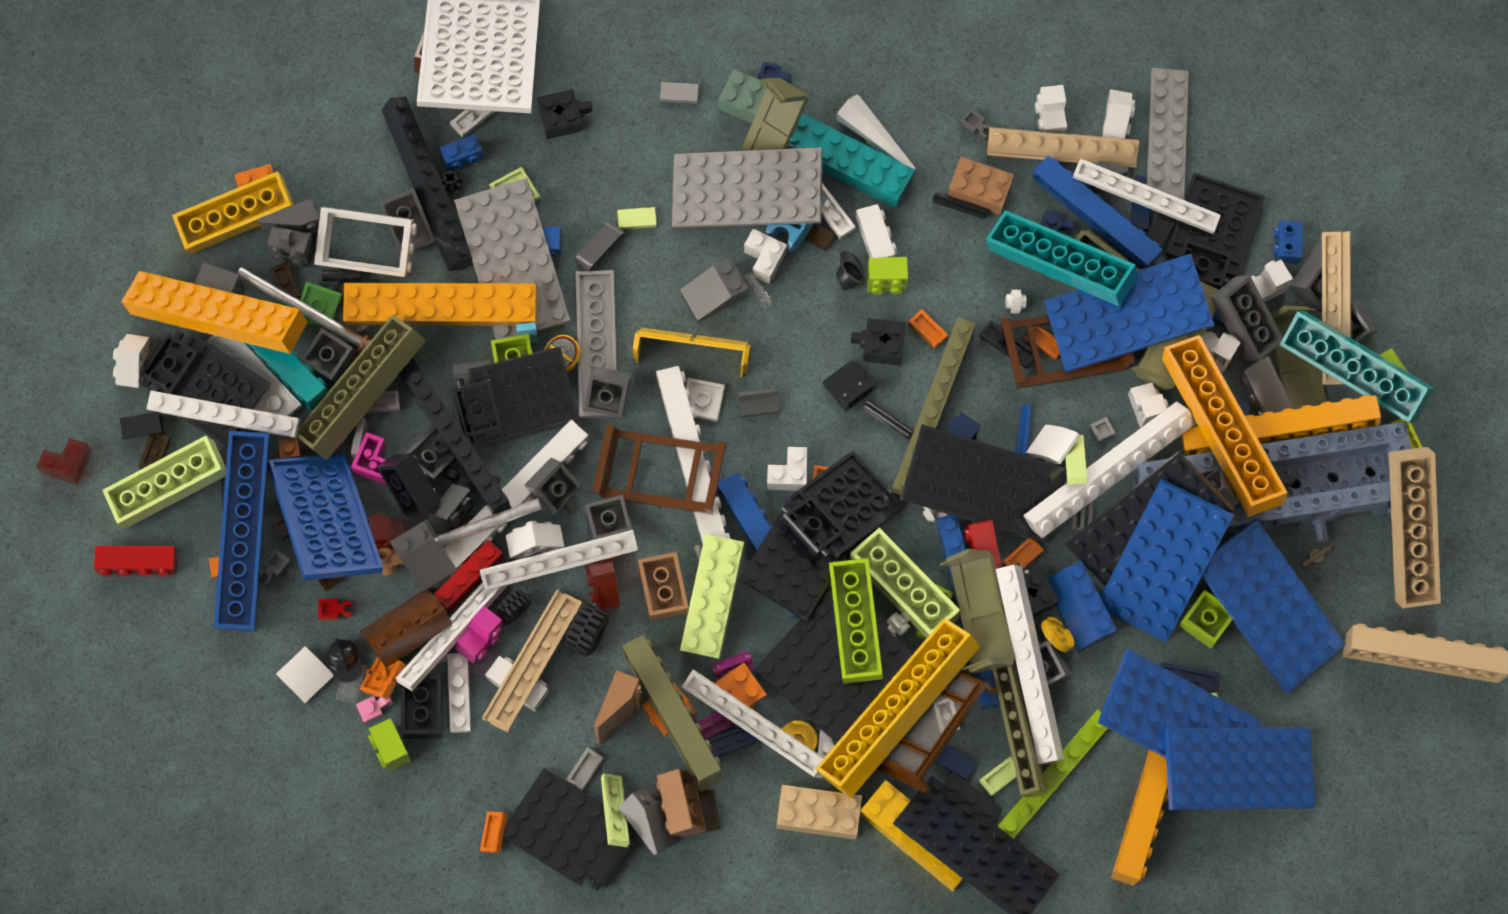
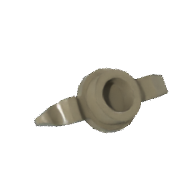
[1301,545,1332,567]

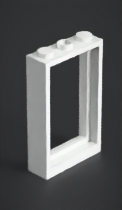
[314,207,417,277]

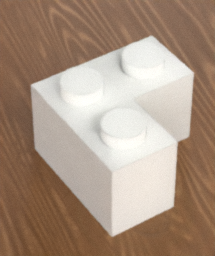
[1035,85,1067,133]
[1102,89,1135,138]
[744,229,787,284]
[1251,260,1293,302]
[1201,331,1240,373]
[113,334,150,388]
[1128,382,1169,428]
[767,447,807,491]
[506,521,564,559]

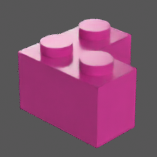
[351,432,387,486]
[455,606,502,664]

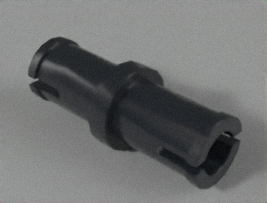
[322,268,361,283]

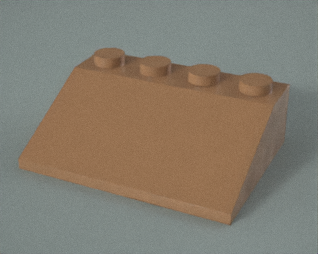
[594,670,643,744]

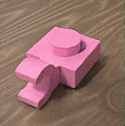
[356,696,393,723]

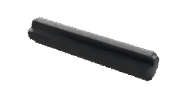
[933,192,987,219]
[863,400,914,439]

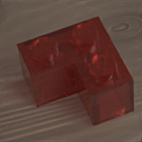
[36,438,92,486]
[368,514,406,550]
[585,558,620,609]

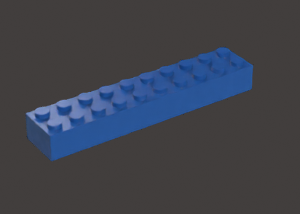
[214,431,270,632]

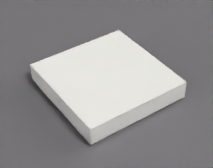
[685,378,725,422]

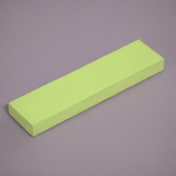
[1066,435,1087,485]
[601,773,629,847]

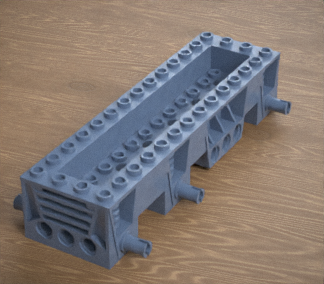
[1131,422,1412,543]

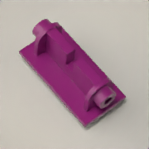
[711,651,754,681]
[694,711,735,740]

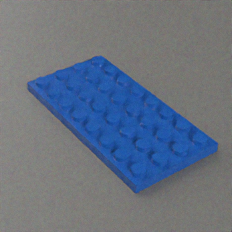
[1044,254,1214,373]
[268,454,383,580]
[1100,478,1234,642]
[1202,519,1346,693]
[1097,650,1261,759]
[1164,728,1315,810]

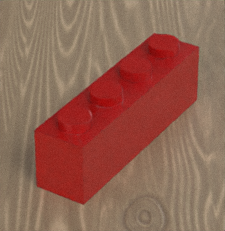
[964,520,1002,569]
[434,540,504,613]
[94,546,178,577]

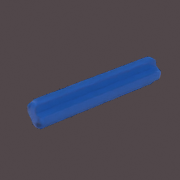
[1016,404,1032,456]

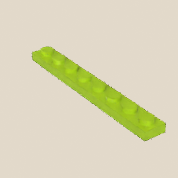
[998,709,1108,839]

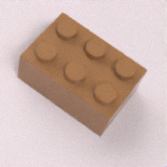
[947,157,1014,215]
[638,552,689,622]
[656,769,707,838]

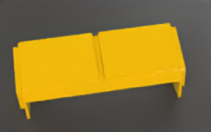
[633,328,751,377]

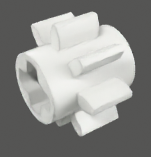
[1005,290,1026,313]
[886,612,910,636]

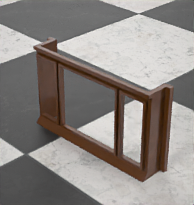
[1000,315,1135,389]
[592,424,726,515]

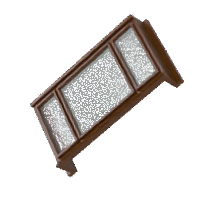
[877,671,997,794]

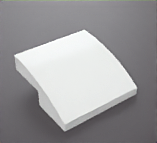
[1026,425,1080,464]
[276,647,333,703]

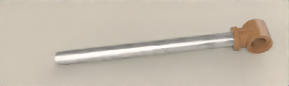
[237,267,372,353]
[378,498,542,575]

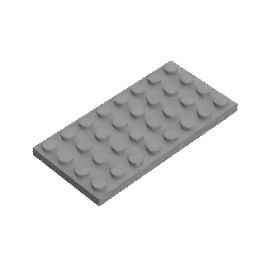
[672,148,823,229]
[454,178,571,339]

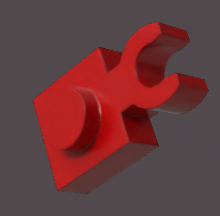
[318,599,353,620]

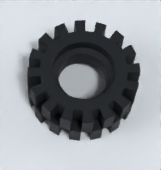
[494,589,531,625]

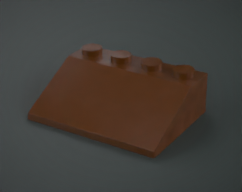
[360,589,453,668]

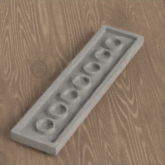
[1146,68,1189,200]
[576,270,617,418]

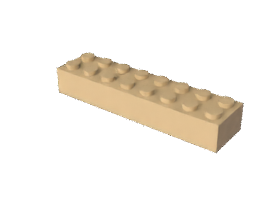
[1389,447,1441,608]
[1343,624,1508,683]

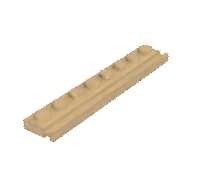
[987,127,1139,168]
[1322,231,1351,385]
[482,589,582,732]

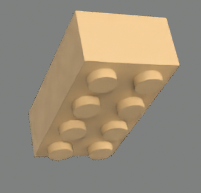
[776,785,862,839]

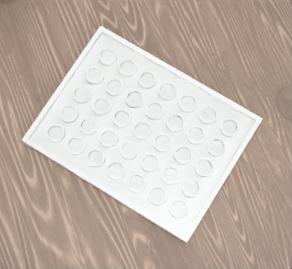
[417,0,540,113]

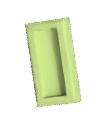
[617,207,656,230]
[979,756,1017,797]

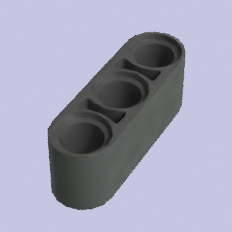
[575,221,625,271]

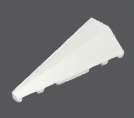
[836,94,915,169]

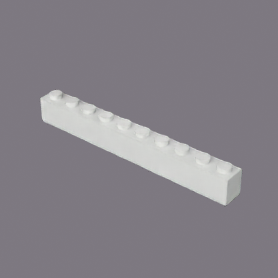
[656,366,730,544]
[1023,402,1196,538]
[444,420,588,576]
[996,565,1064,764]

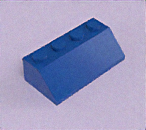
[1047,561,1117,651]

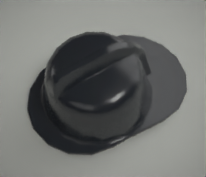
[836,251,865,291]
[327,638,363,683]

